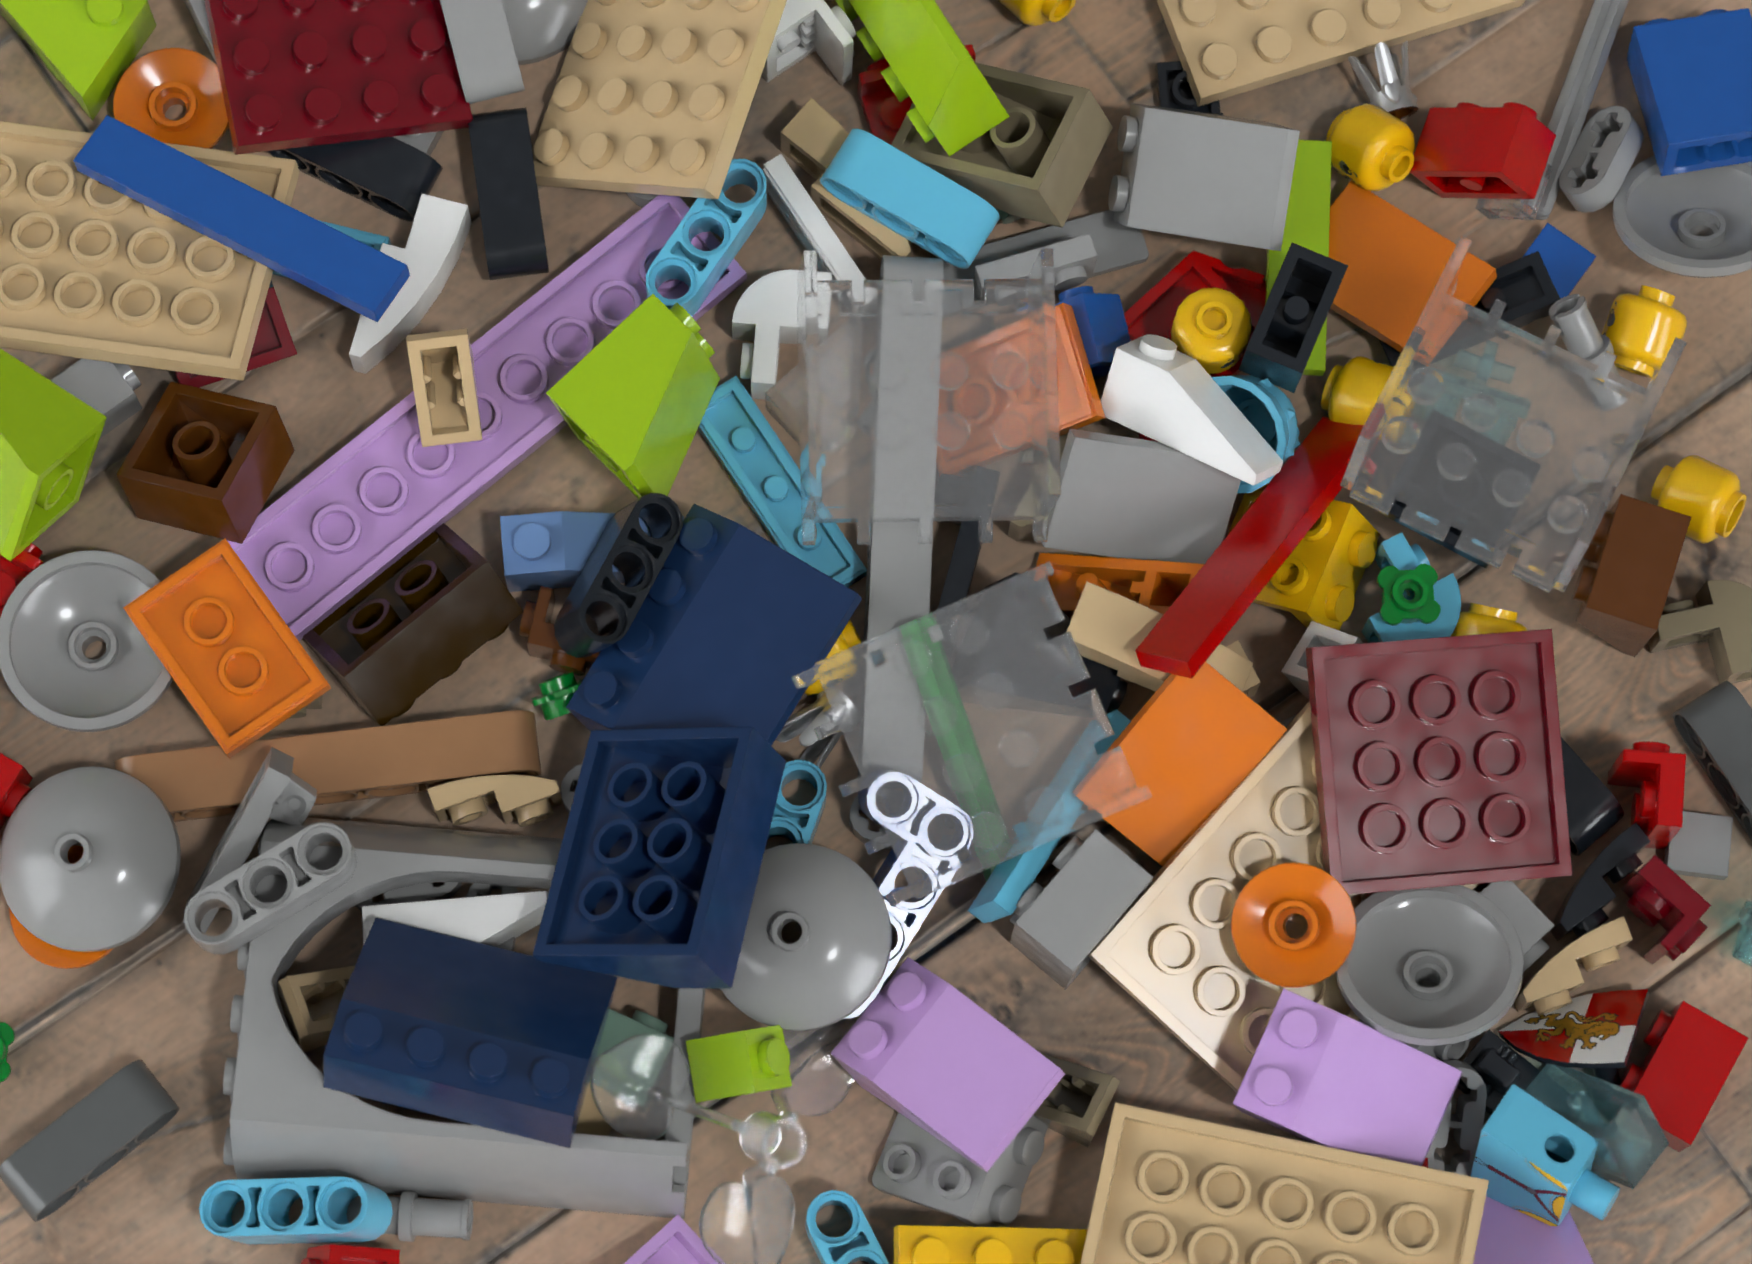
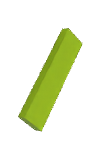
[1265,139,1332,376]

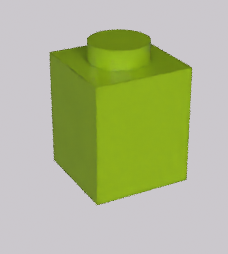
[686,1025,792,1103]

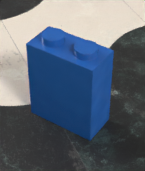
[1626,8,1752,176]

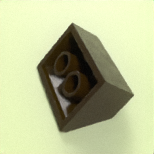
[303,523,523,726]

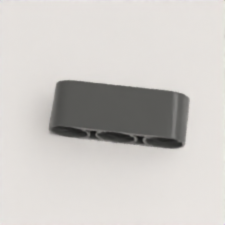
[1673,681,1752,841]
[0,1059,179,1222]

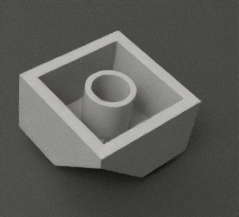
[1009,829,1153,990]

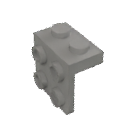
[872,1112,1048,1228]

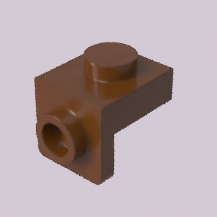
[519,586,601,676]

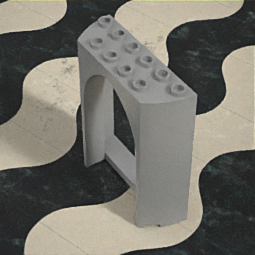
[223,817,706,1219]

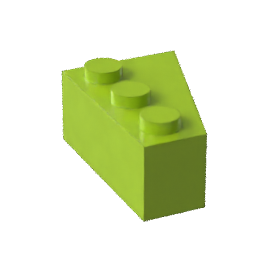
[0,0,157,121]

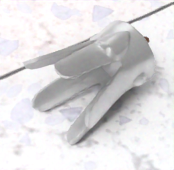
[1348,41,1419,120]
[776,686,862,768]

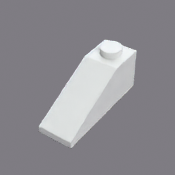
[1101,334,1283,486]
[362,891,548,947]

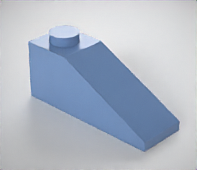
[500,511,684,592]

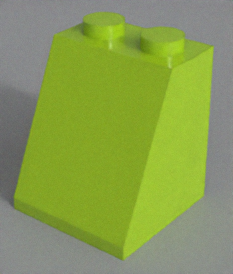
[546,294,720,499]
[0,348,107,561]

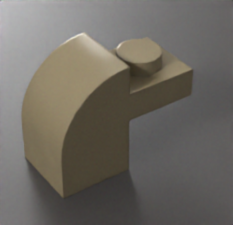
[1647,580,1752,684]

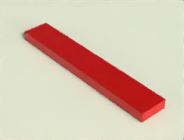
[1135,417,1378,679]

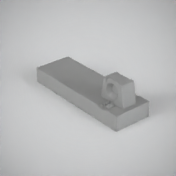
[183,747,317,933]

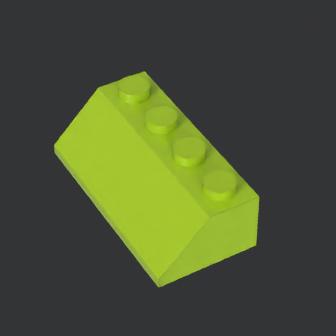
[835,0,1010,157]

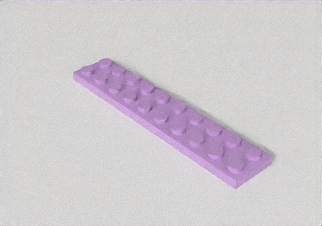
[227,195,747,641]

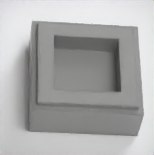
[1664,811,1733,880]

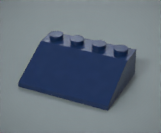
[566,504,862,746]
[532,726,786,989]
[323,918,618,1148]

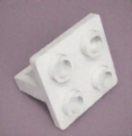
[761,0,856,85]

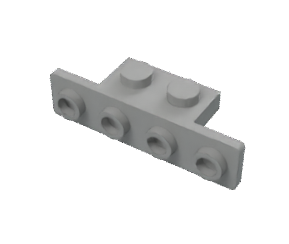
[942,210,1149,320]

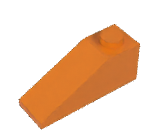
[1032,553,1204,619]

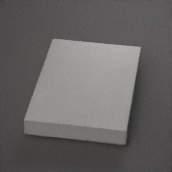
[1039,429,1241,564]

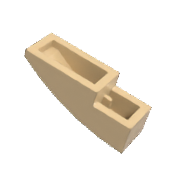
[781,98,911,260]
[1061,582,1253,691]

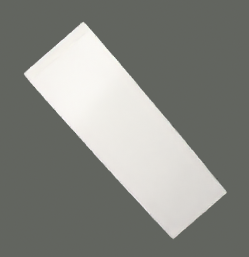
[349,193,472,374]

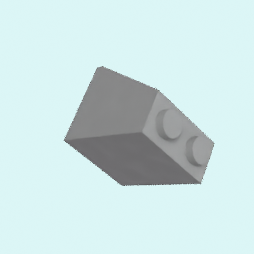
[1108,103,1300,251]

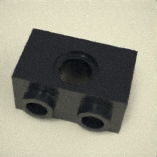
[1238,242,1348,393]

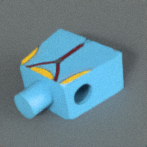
[1470,1084,1621,1226]

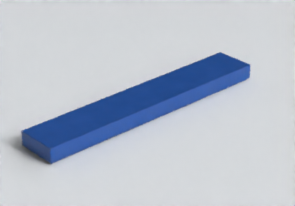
[73,115,410,322]

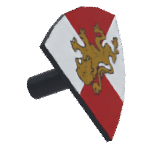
[1498,989,1650,1094]

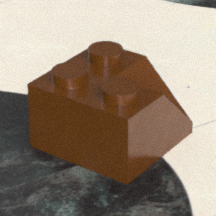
[116,382,295,544]
[1572,494,1691,657]

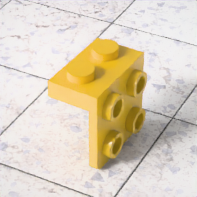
[1227,484,1380,631]

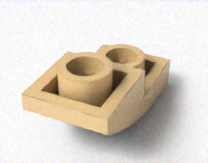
[427,775,563,827]
[1514,916,1633,1015]

